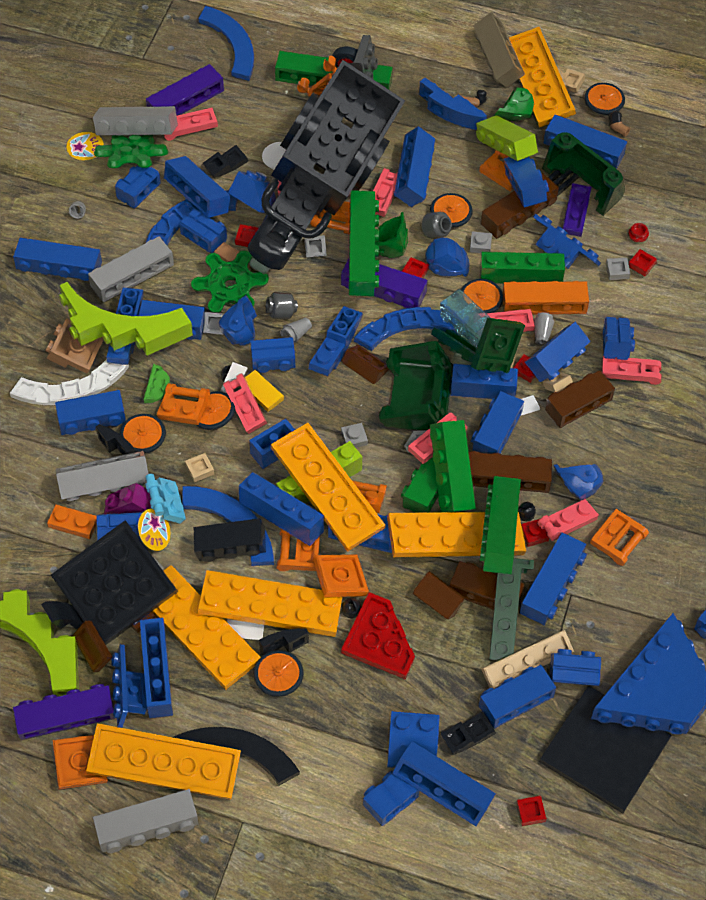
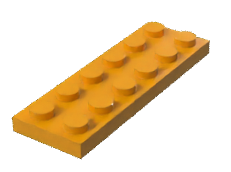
[509,27,576,128]
[271,423,385,552]
[387,512,526,557]
[152,565,261,690]
[198,570,342,637]
[86,723,241,800]

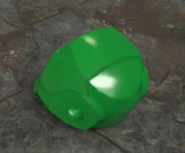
[492,87,534,121]
[375,212,408,258]

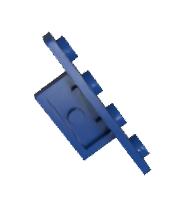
[533,214,601,269]
[111,644,147,728]

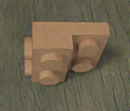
[46,318,104,374]

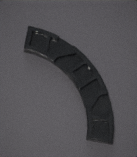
[173,727,300,786]

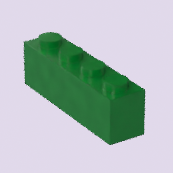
[480,252,565,284]
[430,420,476,513]
[401,457,439,513]

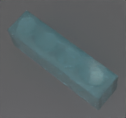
[440,289,490,347]

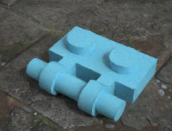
[145,474,186,523]

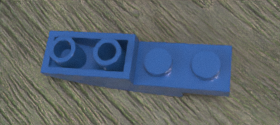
[419,77,487,130]
[106,288,144,365]
[309,306,363,376]

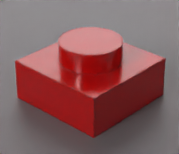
[235,224,258,247]
[628,249,657,276]
[402,257,429,278]
[514,354,535,383]
[521,519,549,547]
[516,796,547,826]

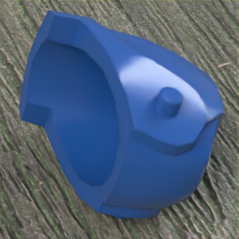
[425,238,470,277]
[219,295,257,346]
[553,464,603,500]

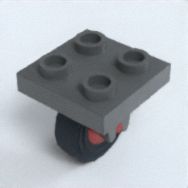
[332,35,378,79]

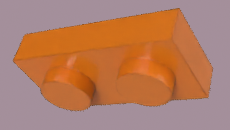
[47,505,97,539]

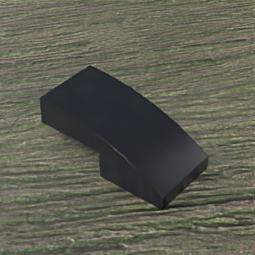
[202,145,248,178]
[95,424,135,455]
[41,601,84,630]
[259,628,309,655]
[441,711,496,755]

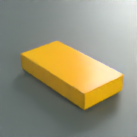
[240,370,284,412]

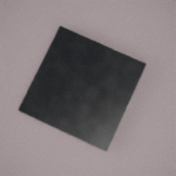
[51,520,178,645]
[539,686,672,814]

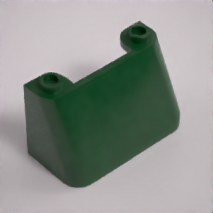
[542,132,625,216]
[379,340,452,431]

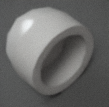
[69,201,86,219]

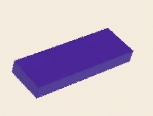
[562,183,592,237]

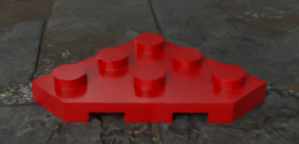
[341,592,415,680]

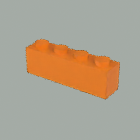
[502,281,589,315]

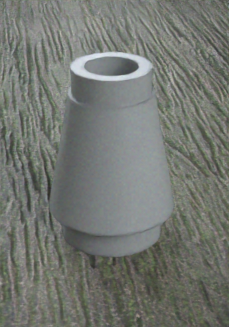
[534,313,555,345]
[280,317,312,343]

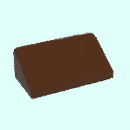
[342,345,389,384]
[413,571,465,619]

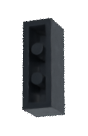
[193,518,266,562]

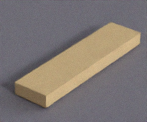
[481,630,574,689]

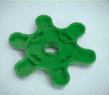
[94,135,169,168]
[191,250,269,313]

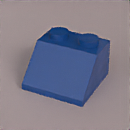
[228,170,276,213]
[387,711,440,768]

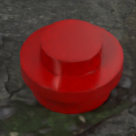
[628,223,649,242]

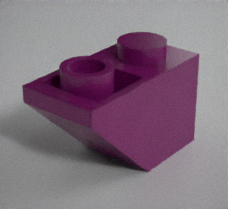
[104,483,152,514]

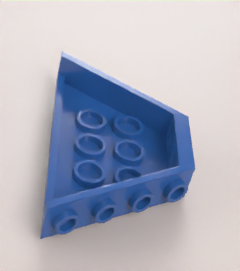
[591,613,706,735]

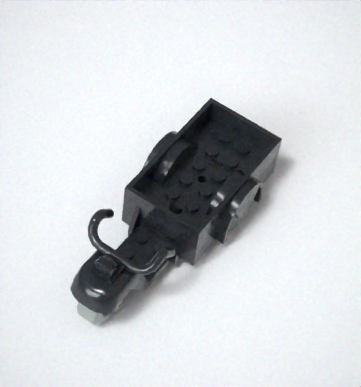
[248,60,405,274]

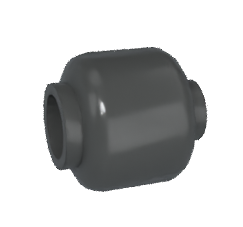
[421,211,452,239]
[265,292,298,319]

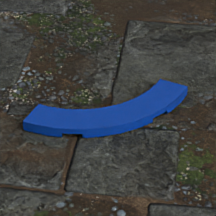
[199,6,254,81]
[146,190,238,246]
[354,307,470,351]
[183,486,274,566]

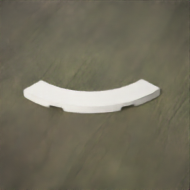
[10,359,129,405]

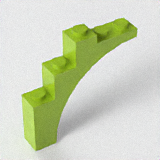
[59,282,193,355]
[0,589,79,697]

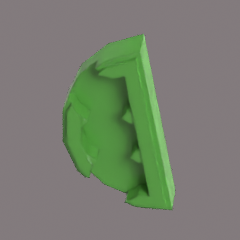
[144,364,170,403]

